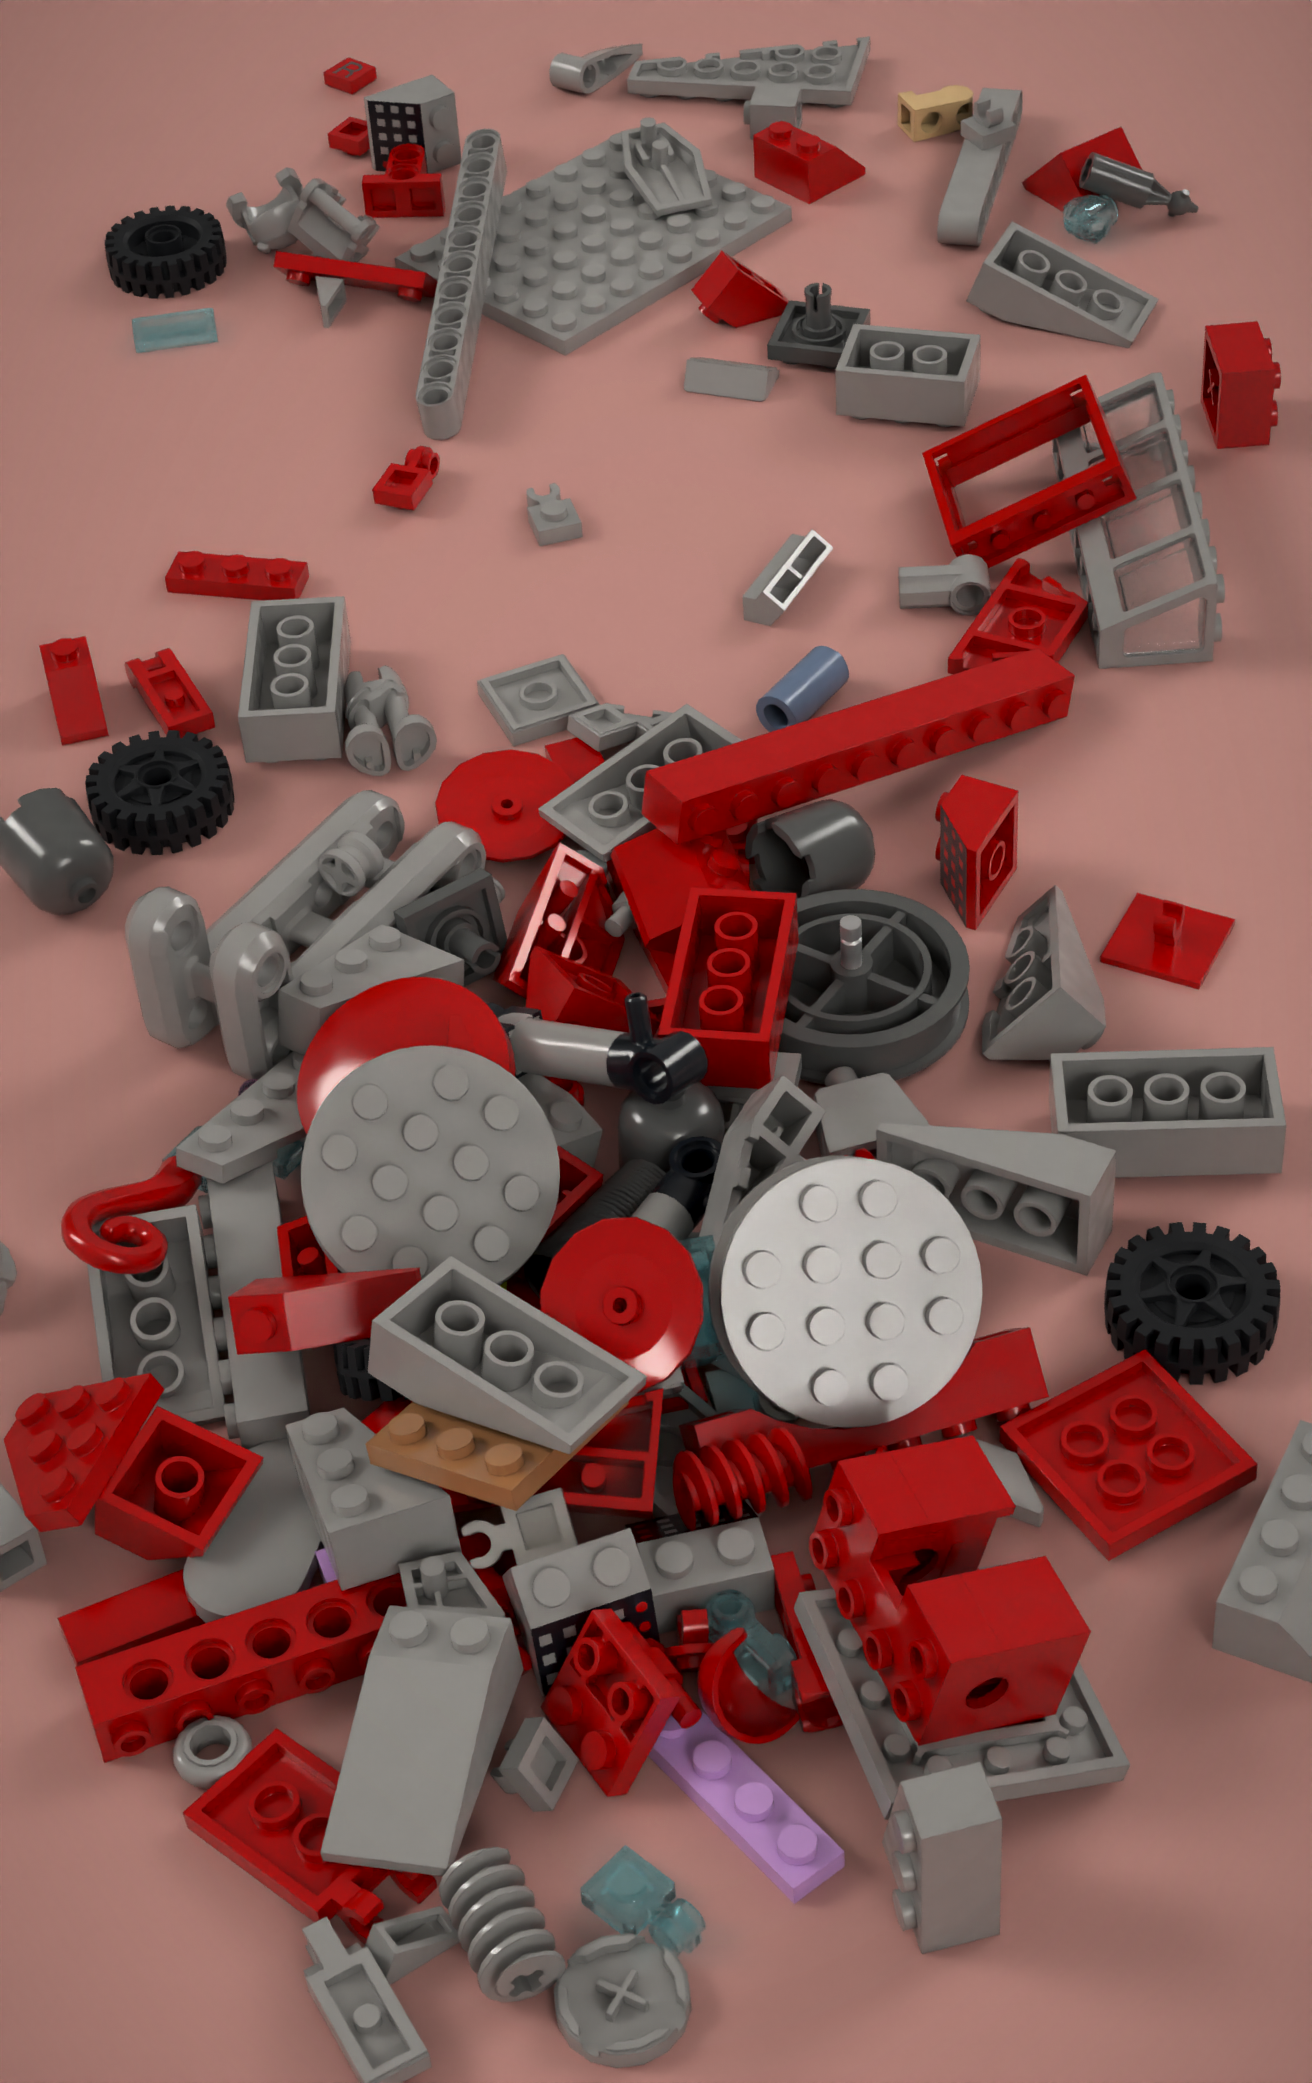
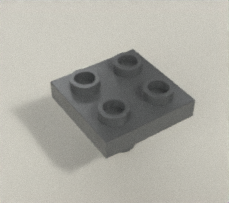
[767,283,870,369]
[393,868,507,987]

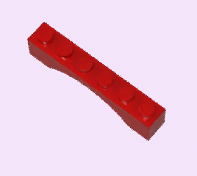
[679,1327,1049,1500]

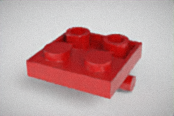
[540,1609,702,1797]

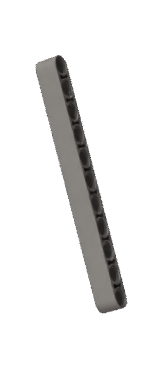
[416,129,507,440]

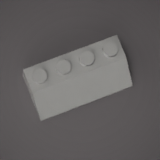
[1212,1420,1312,1683]

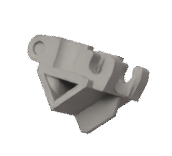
[287,179,380,262]

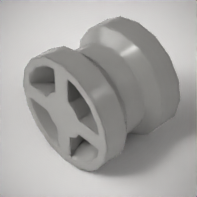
[318,831,384,897]

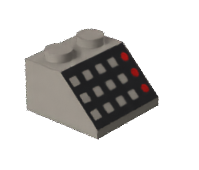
[364,75,461,174]
[625,1500,775,1634]
[502,1528,660,1698]

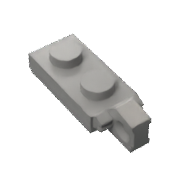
[302,1916,431,2083]

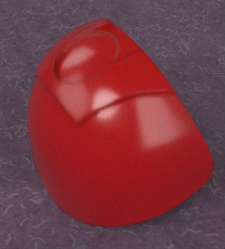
[697,1627,800,1744]

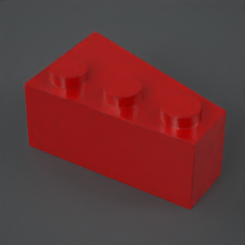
[466,1388,664,1519]

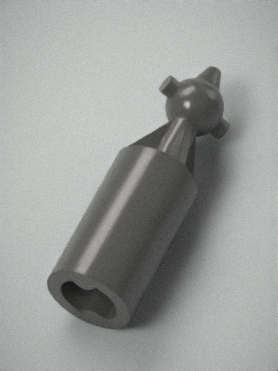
[1079,152,1199,217]

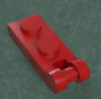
[125,648,215,738]

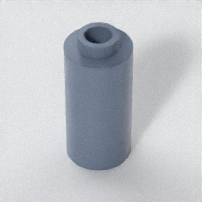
[756,646,849,732]

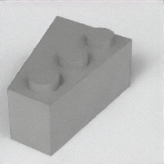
[285,1407,462,1591]

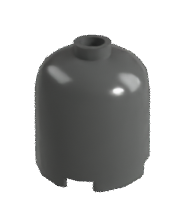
[0,788,114,915]
[745,799,875,899]
[618,1081,726,1173]

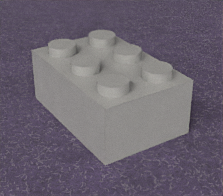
[835,324,981,427]

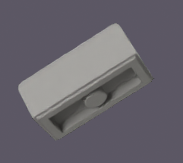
[684,357,780,402]

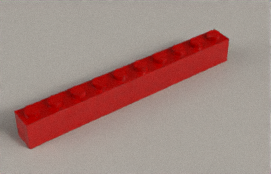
[642,648,1075,845]

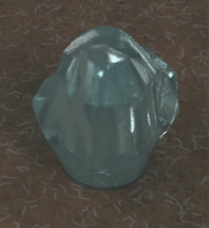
[1063,195,1118,244]

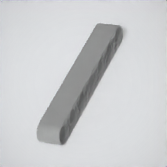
[937,88,1023,246]

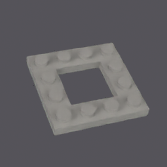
[794,1564,1130,1820]

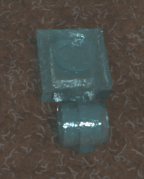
[580,1845,706,1956]

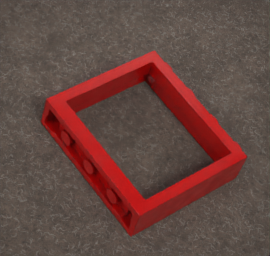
[922,374,1137,569]

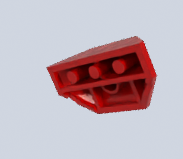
[492,842,625,999]

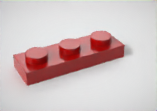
[165,551,309,601]

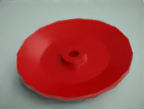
[435,749,574,863]
[540,1217,703,1393]

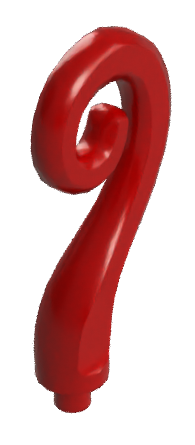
[61,1156,202,1274]

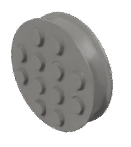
[301,1045,560,1286]
[708,1155,982,1428]

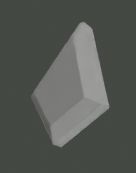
[398,1551,505,1617]

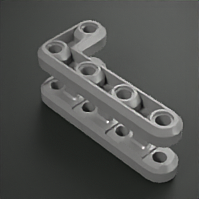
[125,790,486,1083]

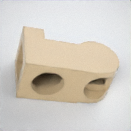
[897,85,973,142]

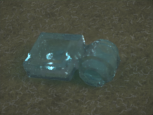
[705,1589,797,1705]

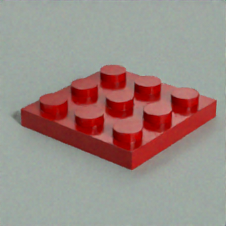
[999,1349,1258,1561]

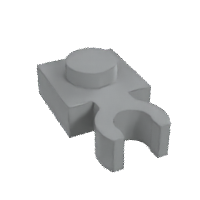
[526,483,583,546]
[461,1487,578,1569]

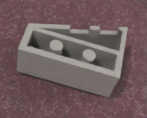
[278,924,464,1055]
[882,1762,1002,1954]

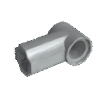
[898,554,991,616]

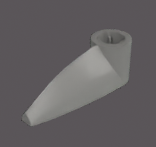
[549,44,643,94]

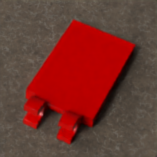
[182,1728,438,1944]

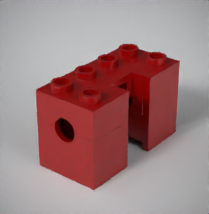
[809,1435,1091,1746]

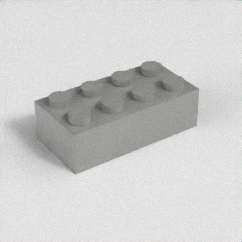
[238,596,351,763]
[1049,1047,1286,1178]

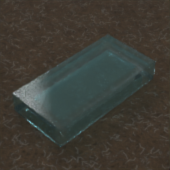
[132,308,218,353]

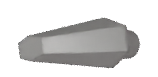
[605,891,637,937]

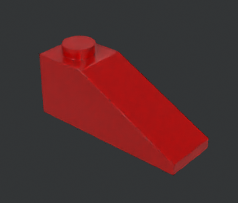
[228,1267,422,1355]

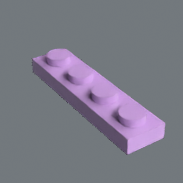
[648,1709,845,1904]

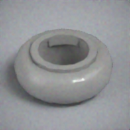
[173,1715,252,1789]

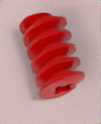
[673,1426,813,1531]

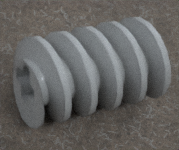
[439,1847,566,2002]

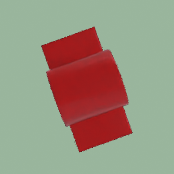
[362,143,445,218]

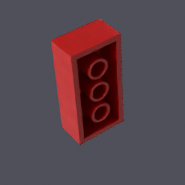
[658,887,799,1089]

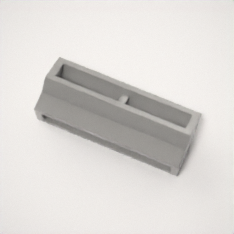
[742,529,834,626]

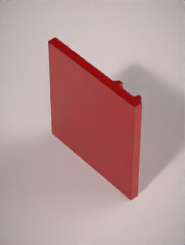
[1100,893,1235,990]

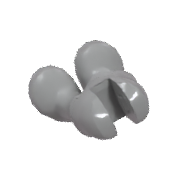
[345,666,437,776]

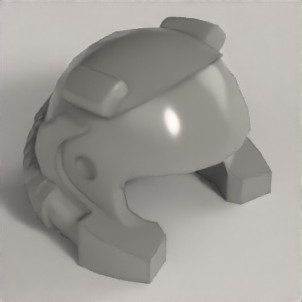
[226,167,303,254]

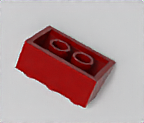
[610,828,751,954]

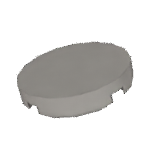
[554,1933,692,2068]

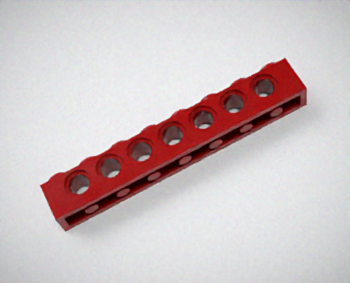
[75,1533,517,1763]

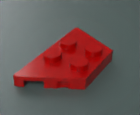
[948,558,1089,674]

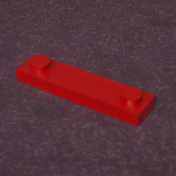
[273,251,438,302]

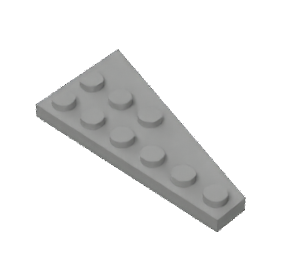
[627,37,870,108]
[176,1051,307,1184]

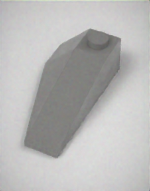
[982,885,1106,1060]

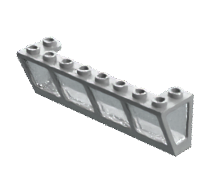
[1052,372,1225,669]

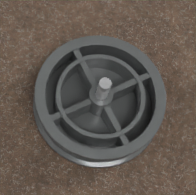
[778,889,970,1085]

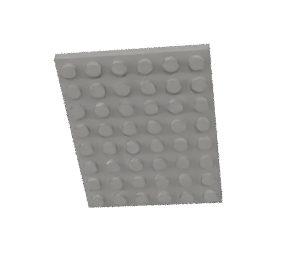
[395,132,792,356]

